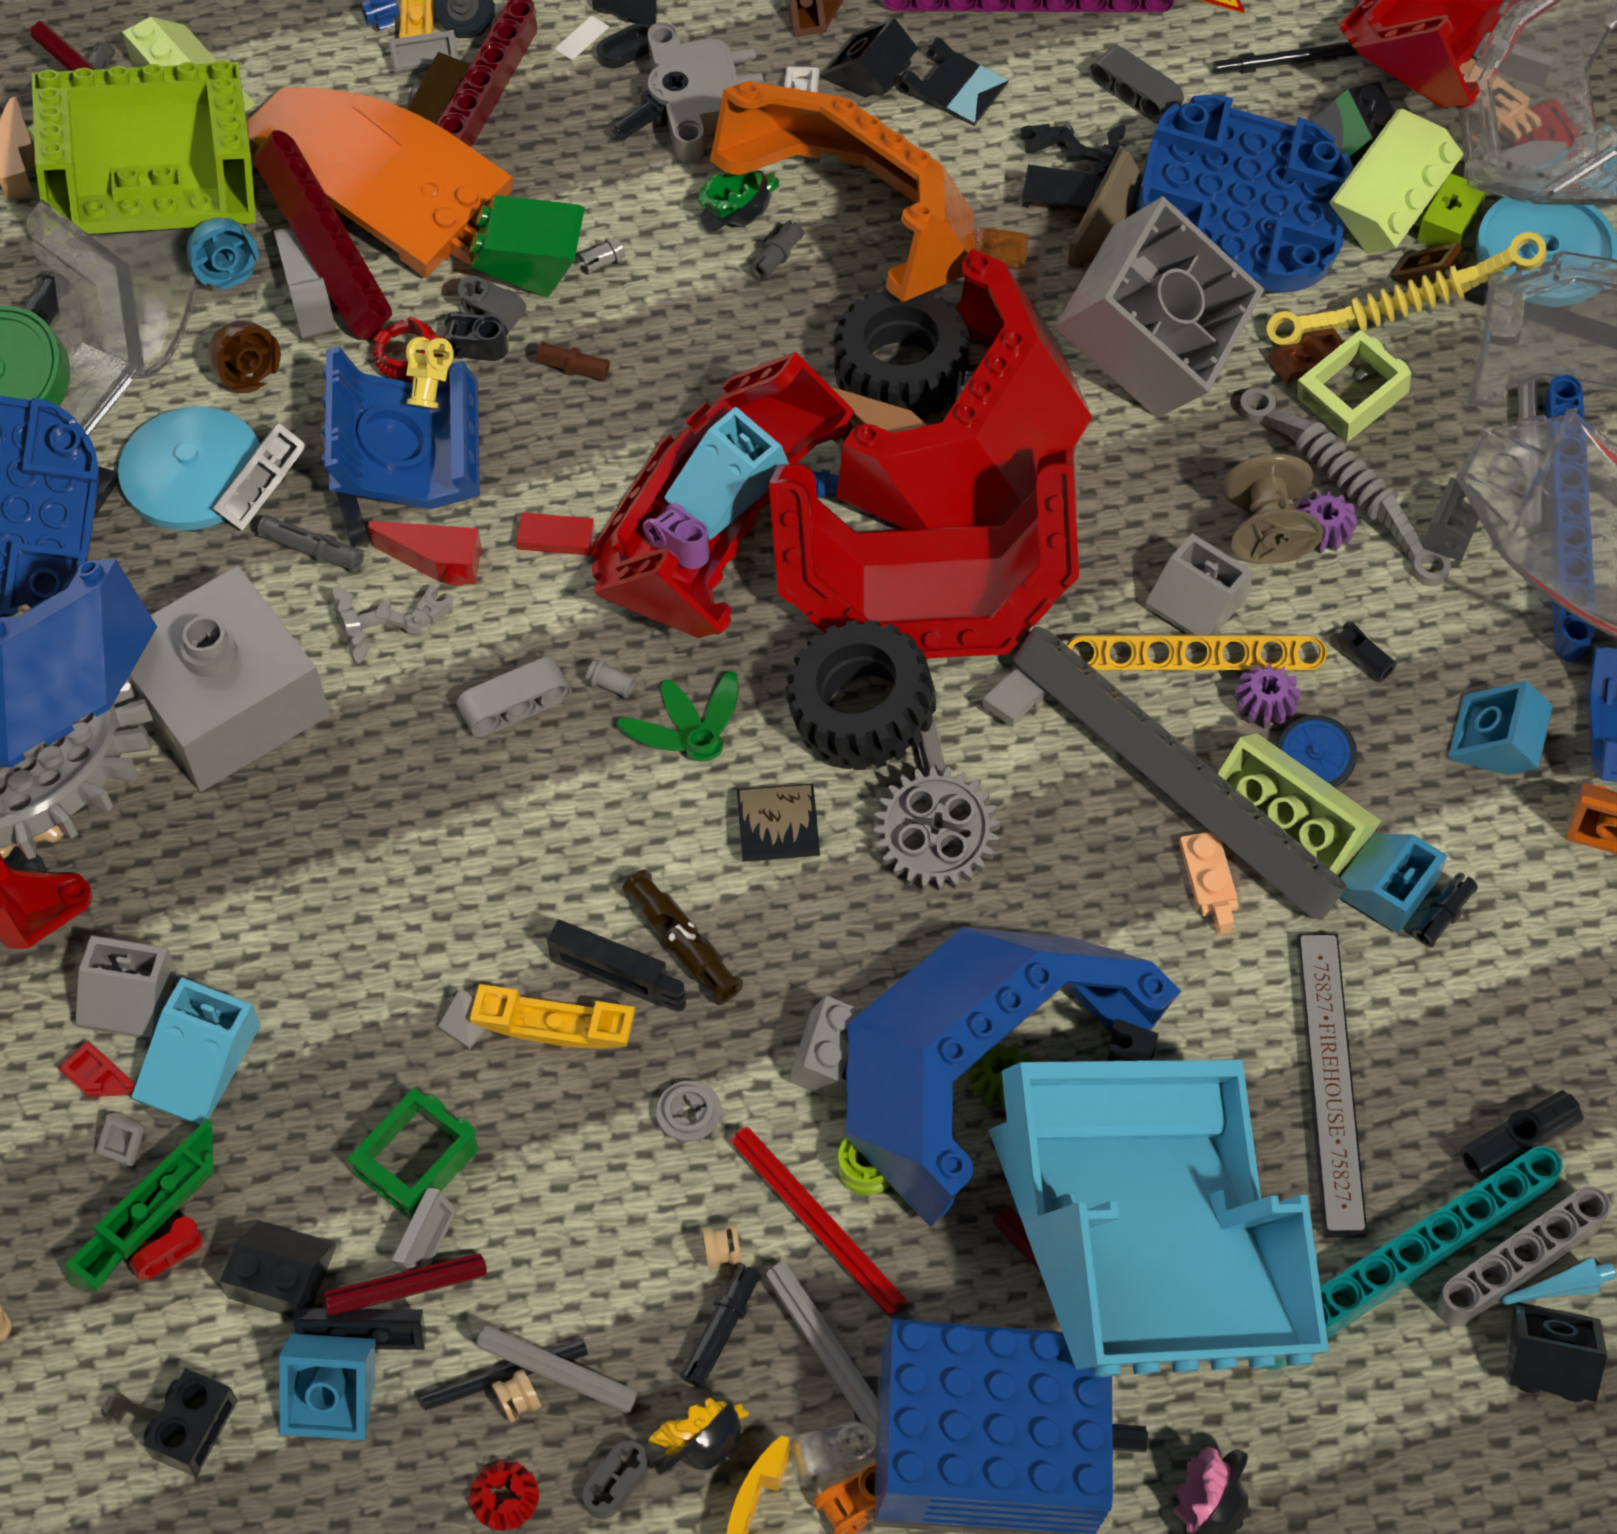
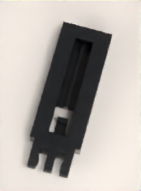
[547,919,686,1012]

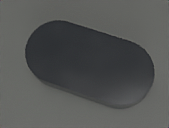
[596,23,651,69]

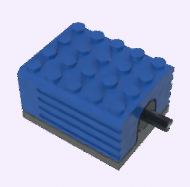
[873,1319,1148,1534]

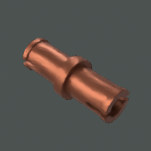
[536,341,610,382]

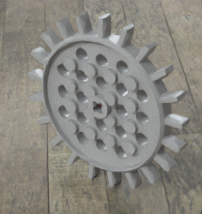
[0,678,153,860]

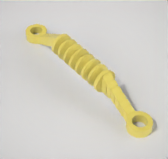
[1267,232,1547,347]

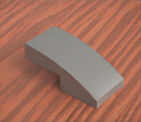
[983,667,1050,727]

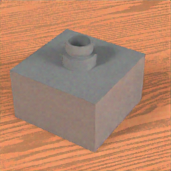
[1055,196,1265,418]
[128,565,330,793]

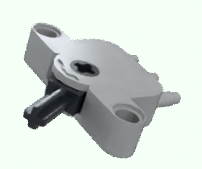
[611,22,763,164]

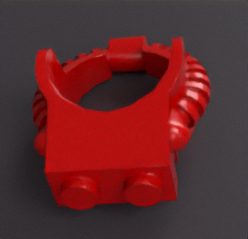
[372,316,454,382]

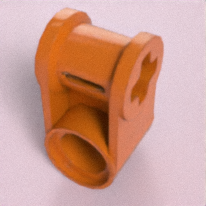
[813,1463,877,1534]

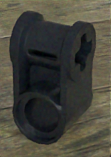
[443,312,509,361]

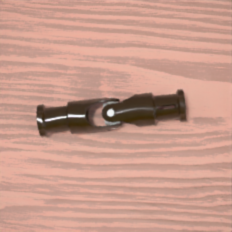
[622,869,743,1005]

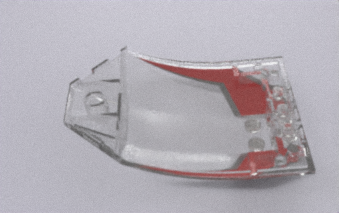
[1456,407,1617,638]

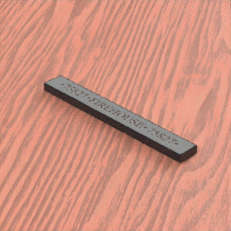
[1296,934,1367,1238]

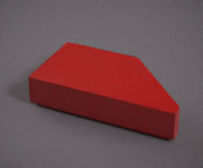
[58,1041,136,1097]

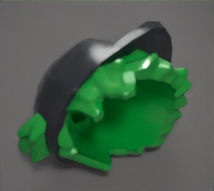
[698,171,779,232]

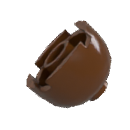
[207,320,281,393]

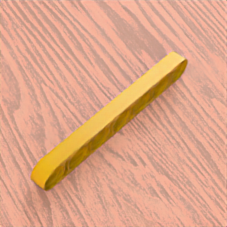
[1067,634,1327,670]

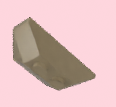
[1068,145,1143,266]

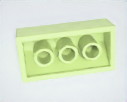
[122,17,255,111]
[1329,109,1463,254]
[1218,733,1381,876]

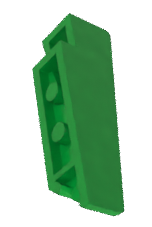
[65,1119,214,1293]

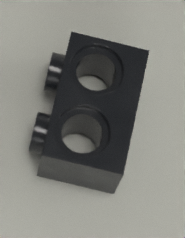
[143,1368,238,1478]

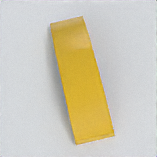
[470,984,636,1049]
[726,1435,791,1534]

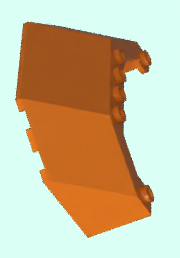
[710,81,976,302]

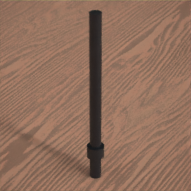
[1213,42,1358,75]

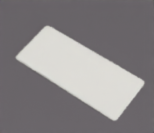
[555,16,609,60]

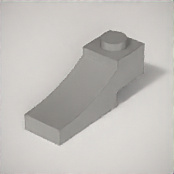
[212,423,307,531]

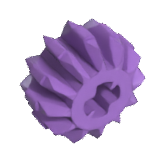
[1298,490,1357,554]
[1234,661,1301,728]

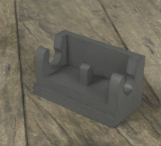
[1423,477,1484,561]

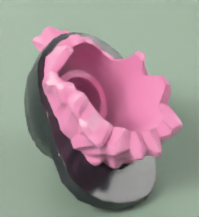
[1173,1447,1248,1534]

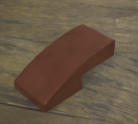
[1268,328,1344,383]

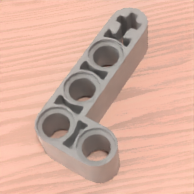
[274,226,336,339]

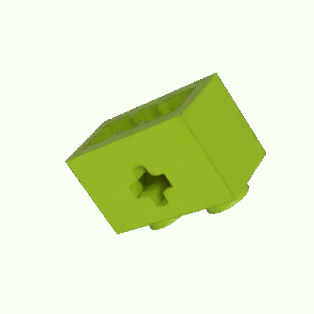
[1415,173,1488,248]

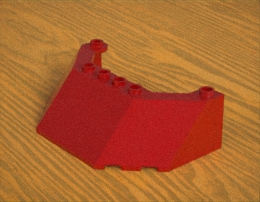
[1338,0,1533,109]
[836,248,1092,530]
[590,352,855,638]
[769,447,1079,659]

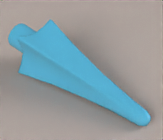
[1502,1257,1616,1305]

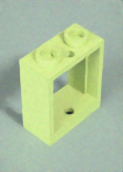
[1297,329,1411,442]

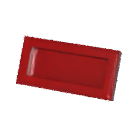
[516,512,595,555]

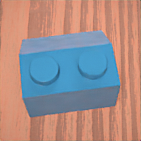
[1449,680,1553,775]
[279,1334,375,1440]

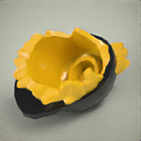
[649,1398,749,1475]

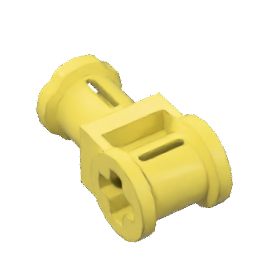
[406,337,453,409]

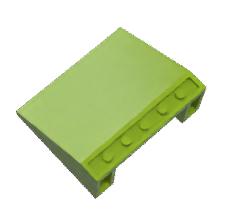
[31,60,256,237]

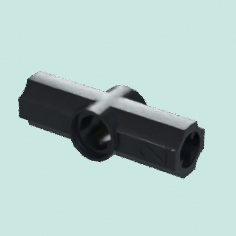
[1460,1090,1584,1181]

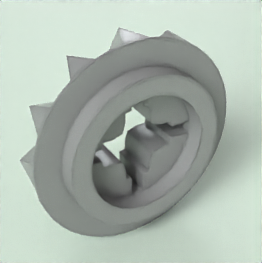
[656,1081,722,1144]

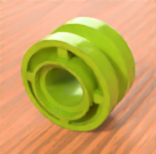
[838,1137,890,1196]

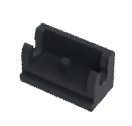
[1022,164,1096,216]
[1107,1018,1159,1061]

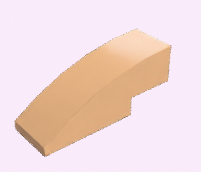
[0,97,36,201]

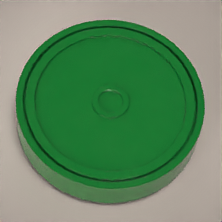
[0,305,70,407]

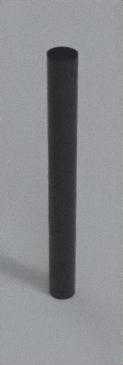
[420,1339,588,1411]

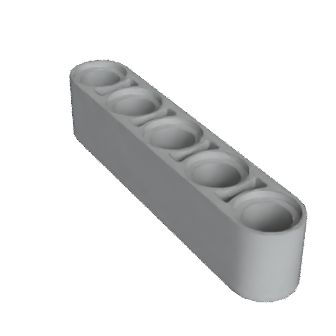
[1436,1186,1611,1327]

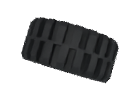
[834,287,969,420]
[785,620,937,770]

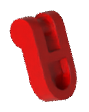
[130,1217,203,1280]

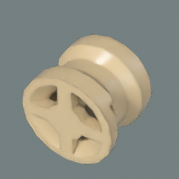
[702,1223,742,1270]
[491,1369,541,1423]

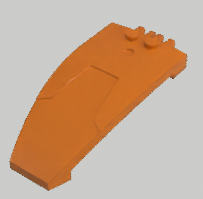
[246,87,513,278]

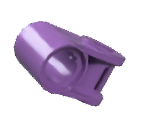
[643,503,710,569]

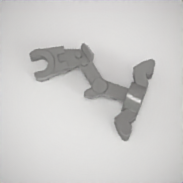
[332,585,453,664]

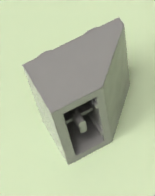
[1145,533,1254,634]
[75,935,177,1040]
[788,995,863,1098]

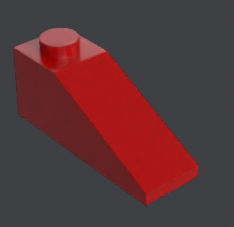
[368,521,482,586]

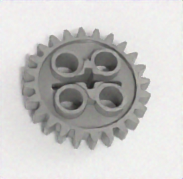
[873,766,1000,891]

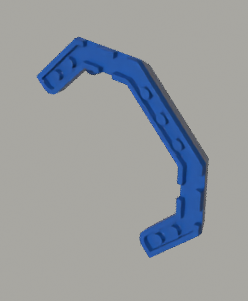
[0,559,157,767]
[845,927,1182,1227]

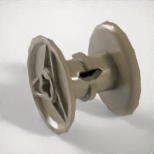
[1222,454,1324,564]

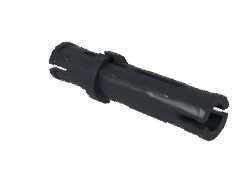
[679,1264,761,1389]

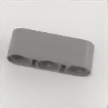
[456,657,571,737]

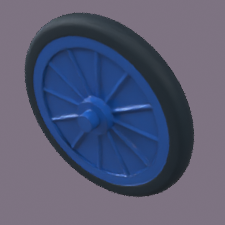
[1276,715,1357,788]

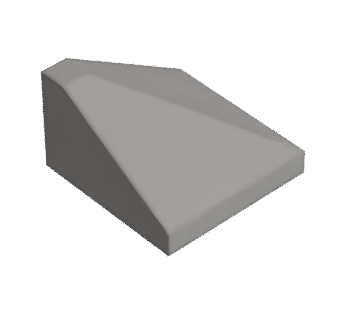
[438,988,487,1050]
[95,1112,145,1166]

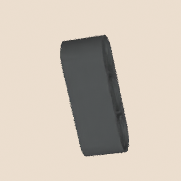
[1089,45,1184,123]

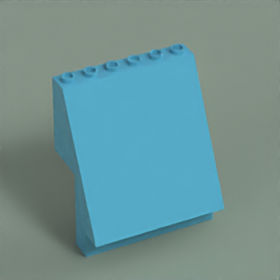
[989,1060,1329,1377]

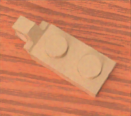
[1179,832,1238,935]

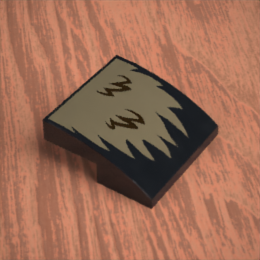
[737,783,820,862]

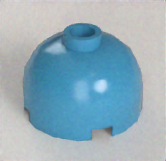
[186,217,259,289]

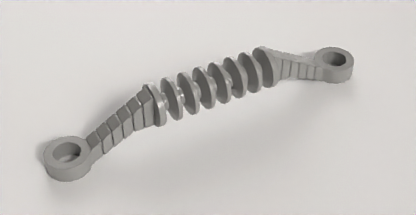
[1239,387,1451,586]

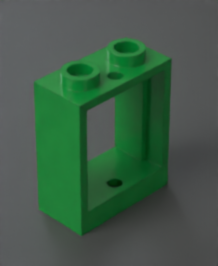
[347,1088,479,1220]

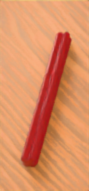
[731,1127,906,1316]

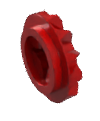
[469,1460,539,1531]

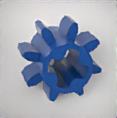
[360,0,400,30]

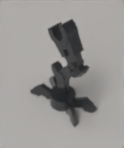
[1020,122,1126,191]

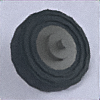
[436,0,495,38]

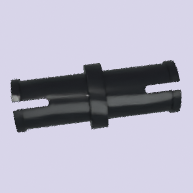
[1412,873,1478,948]

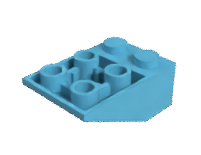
[664,407,789,540]
[131,977,261,1126]

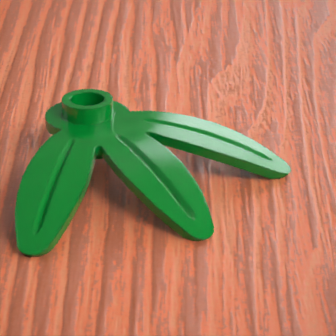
[617,672,739,762]

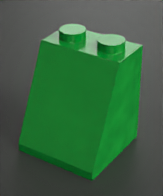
[470,195,585,297]

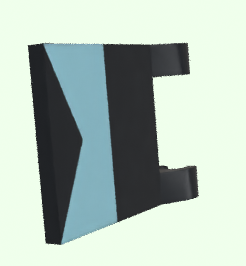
[899,37,1009,126]

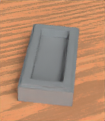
[388,30,459,75]
[392,1187,457,1272]

